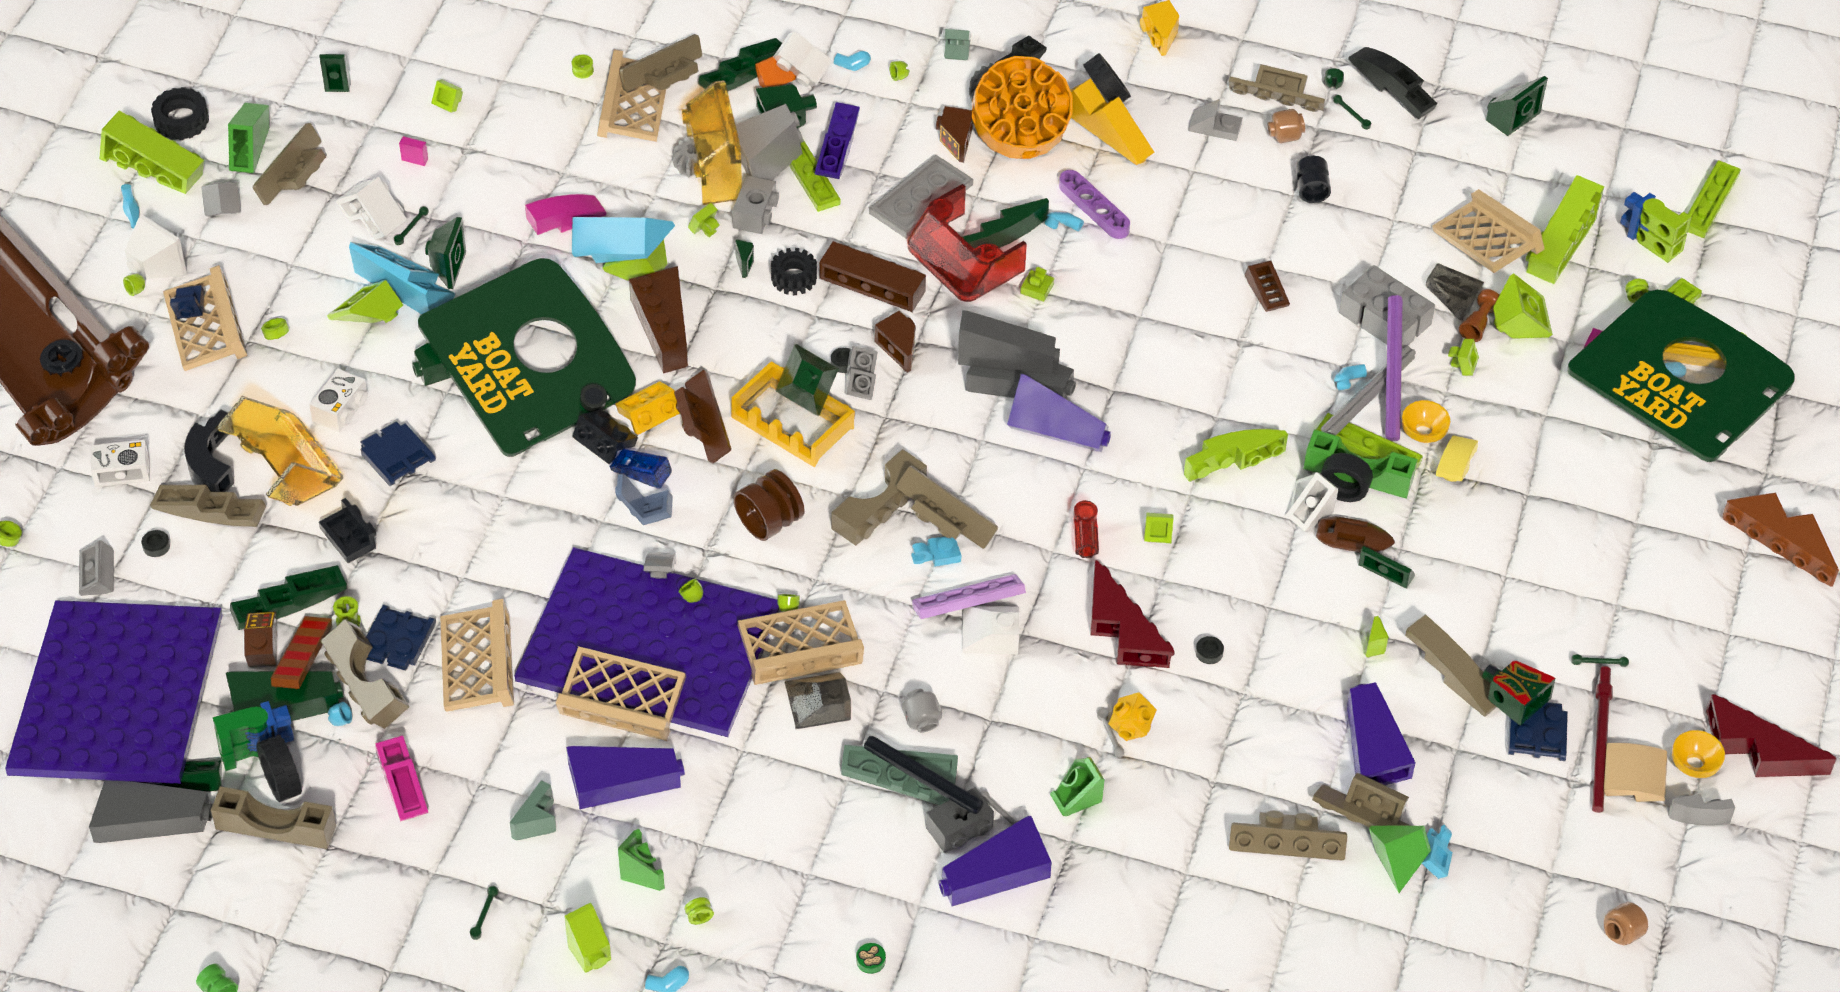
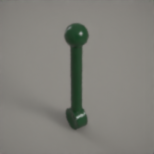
[1333,95,1372,130]
[394,206,429,245]
[1571,654,1629,667]
[469,885,499,940]

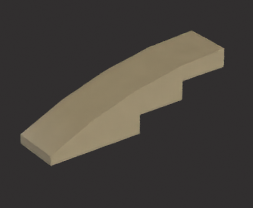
[150,485,266,527]
[1405,614,1497,717]

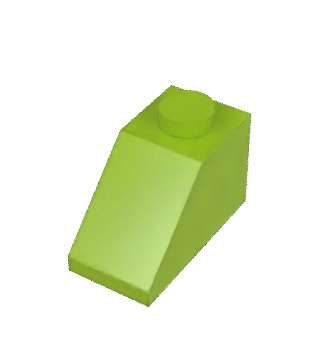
[564,902,611,973]

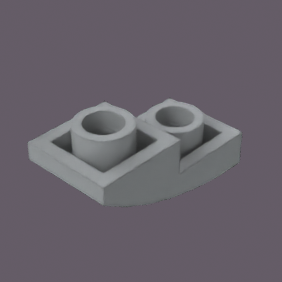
[846,346,878,400]
[644,552,676,579]
[1668,794,1736,825]

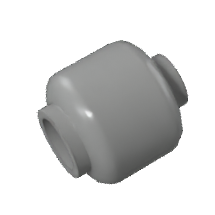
[902,688,943,733]

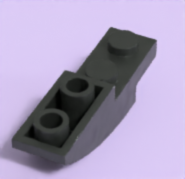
[1348,47,1438,119]

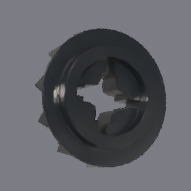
[40,340,84,377]

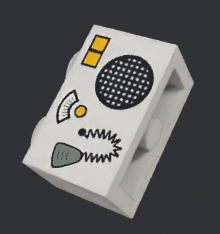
[309,369,368,433]
[90,439,150,487]

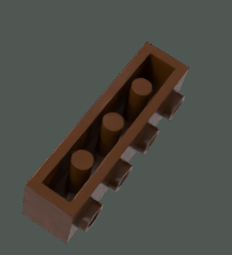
[819,241,926,313]

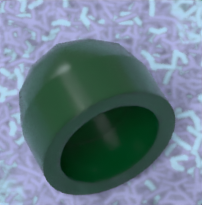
[1324,68,1344,89]

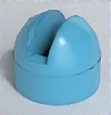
[328,702,352,726]

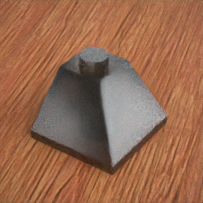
[785,672,851,730]

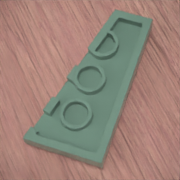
[841,745,958,805]

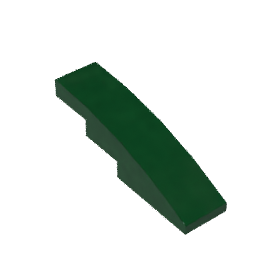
[698,38,782,97]
[960,198,1049,261]
[230,565,347,630]

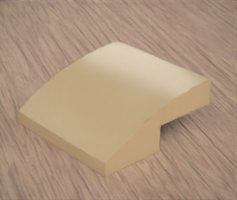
[1604,743,1668,802]

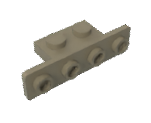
[620,34,702,92]
[1228,64,1325,112]
[252,123,326,205]
[896,466,999,549]
[1312,773,1411,828]
[1229,810,1348,861]

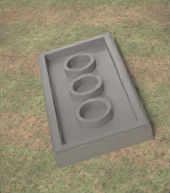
[869,155,974,239]

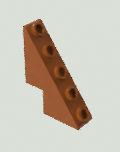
[1722,492,1839,587]

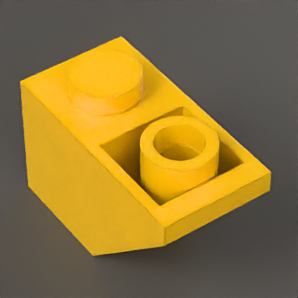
[1140,0,1180,56]

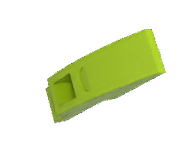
[1184,429,1288,482]

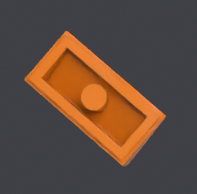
[755,57,797,88]

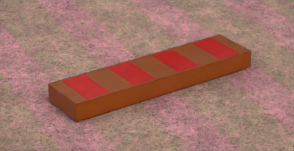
[271,616,332,689]

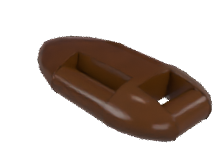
[1316,516,1395,553]

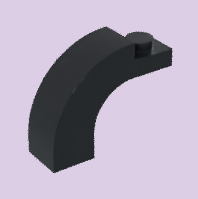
[184,409,234,492]

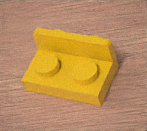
[615,381,680,435]

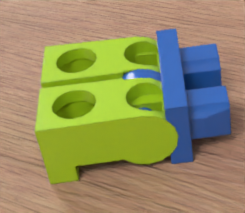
[1620,192,1692,263]

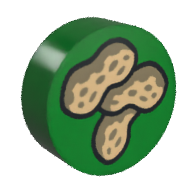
[856,943,886,974]

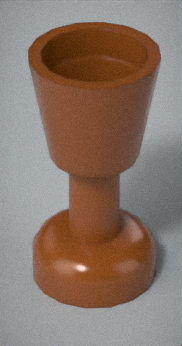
[1459,289,1500,342]

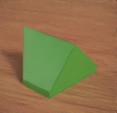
[1050,757,1105,816]
[1369,826,1431,893]
[618,829,665,891]

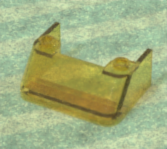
[681,81,742,205]
[216,395,344,506]

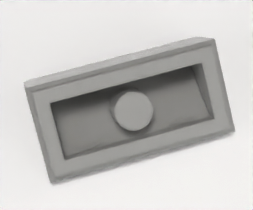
[79,540,114,596]

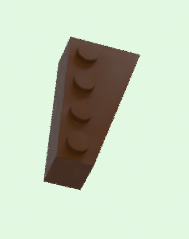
[629,266,688,374]

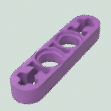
[1059,170,1130,239]

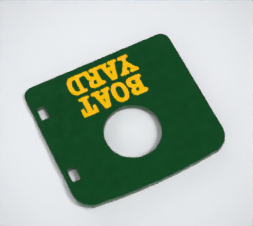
[418,258,636,457]
[1567,289,1795,462]

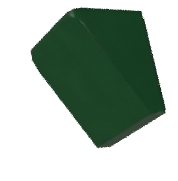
[735,240,754,278]

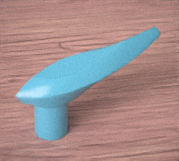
[121,184,139,229]

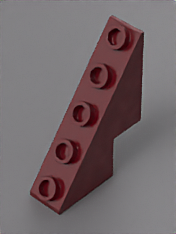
[1090,560,1175,668]
[1706,694,1836,777]

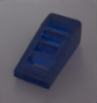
[609,449,672,488]

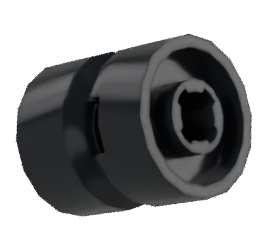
[1296,155,1331,203]

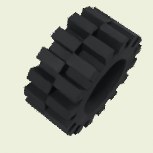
[771,247,817,296]

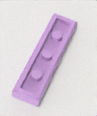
[912,574,1026,619]

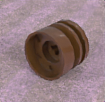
[733,469,805,541]

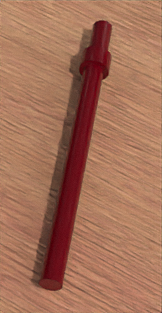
[1592,666,1613,813]

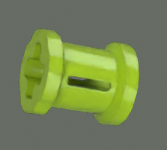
[333,596,361,627]

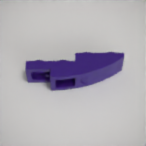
[815,102,860,179]

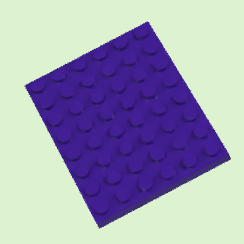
[514,547,780,738]
[5,600,223,784]

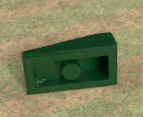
[319,54,351,92]

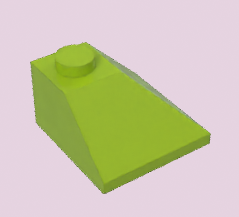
[603,239,667,281]
[1493,273,1553,339]
[327,280,404,323]

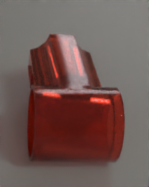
[1072,500,1099,558]

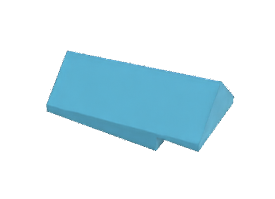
[572,217,676,263]
[349,242,456,315]

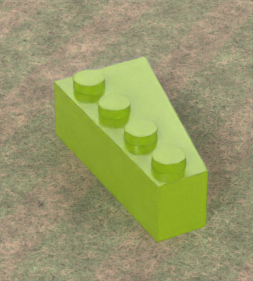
[99,110,204,194]
[1526,175,1604,284]

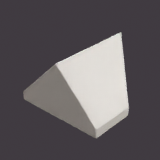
[1286,472,1338,532]

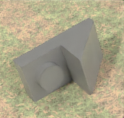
[1188,99,1243,141]

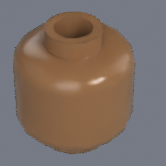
[1267,109,1305,144]
[1604,902,1649,946]

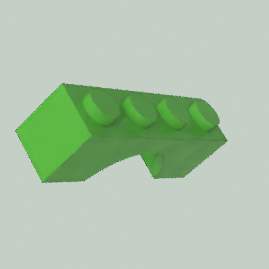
[1303,429,1418,499]

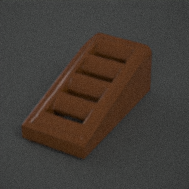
[1244,260,1290,312]

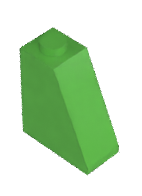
[228,103,269,173]

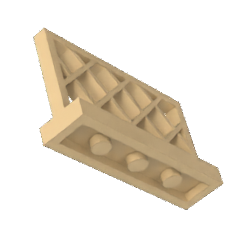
[597,49,666,142]
[1432,189,1545,273]
[163,265,248,371]
[440,599,514,712]
[738,600,864,685]
[556,646,686,741]

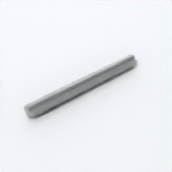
[1321,346,1416,435]

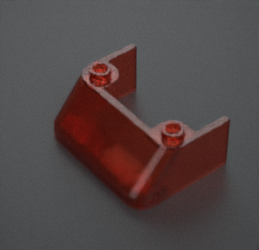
[907,184,1027,302]

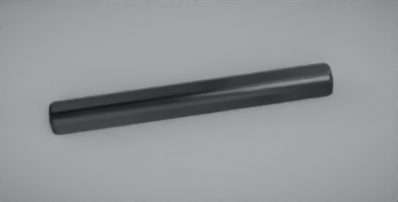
[864,736,983,814]

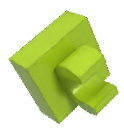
[431,79,463,113]
[688,203,720,238]
[1021,267,1054,302]
[1448,339,1479,376]
[1144,512,1174,543]

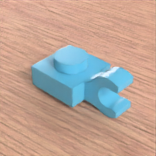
[911,536,962,567]
[1422,825,1452,879]

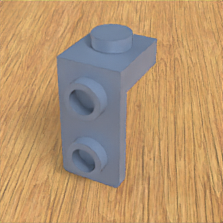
[615,473,673,526]

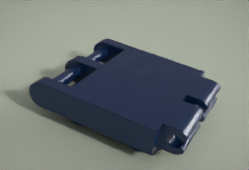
[360,421,436,486]
[366,604,436,671]
[1508,702,1568,762]

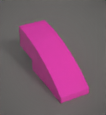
[525,194,607,235]
[375,735,428,822]

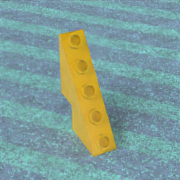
[1070,78,1155,165]

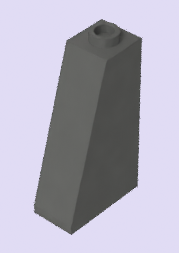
[958,310,1060,374]
[966,364,1076,399]
[89,780,213,843]

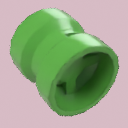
[196,963,238,992]

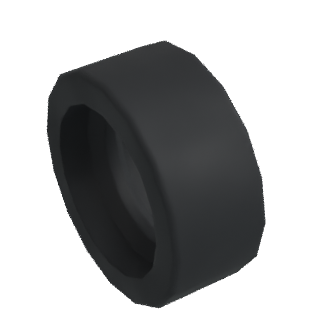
[1320,453,1373,503]

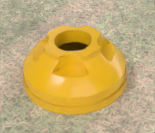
[1402,400,1451,443]
[1672,730,1725,778]

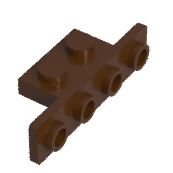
[674,370,732,464]

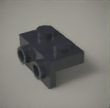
[572,410,638,464]
[318,498,377,563]

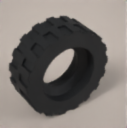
[1083,53,1131,102]
[151,87,209,140]
[256,735,302,802]

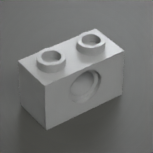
[732,175,779,234]

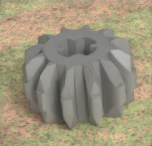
[673,136,715,178]

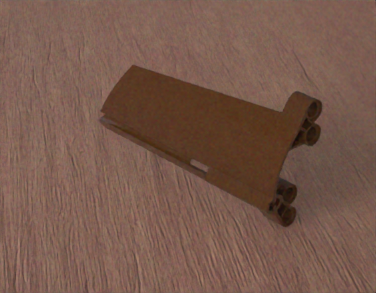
[0,214,149,446]

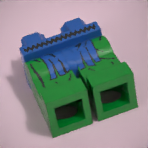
[212,701,294,771]

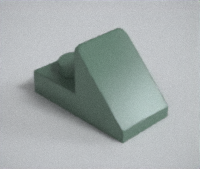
[944,29,971,60]
[509,780,556,841]

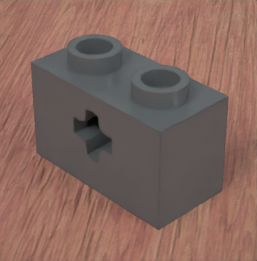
[926,787,994,853]

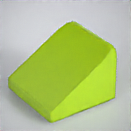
[1366,616,1389,657]

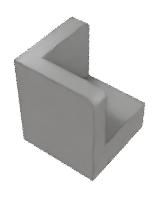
[201,183,241,217]

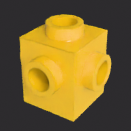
[1108,692,1157,741]

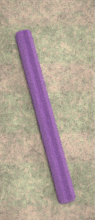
[1385,295,1403,441]

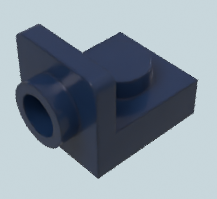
[170,285,205,319]

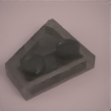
[1425,263,1484,321]

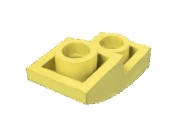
[1436,435,1478,482]

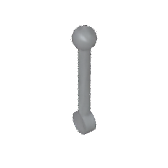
[1097,709,1125,758]
[980,791,1018,825]

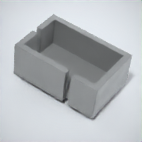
[1339,265,1435,349]

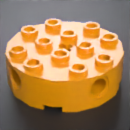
[972,56,1073,159]

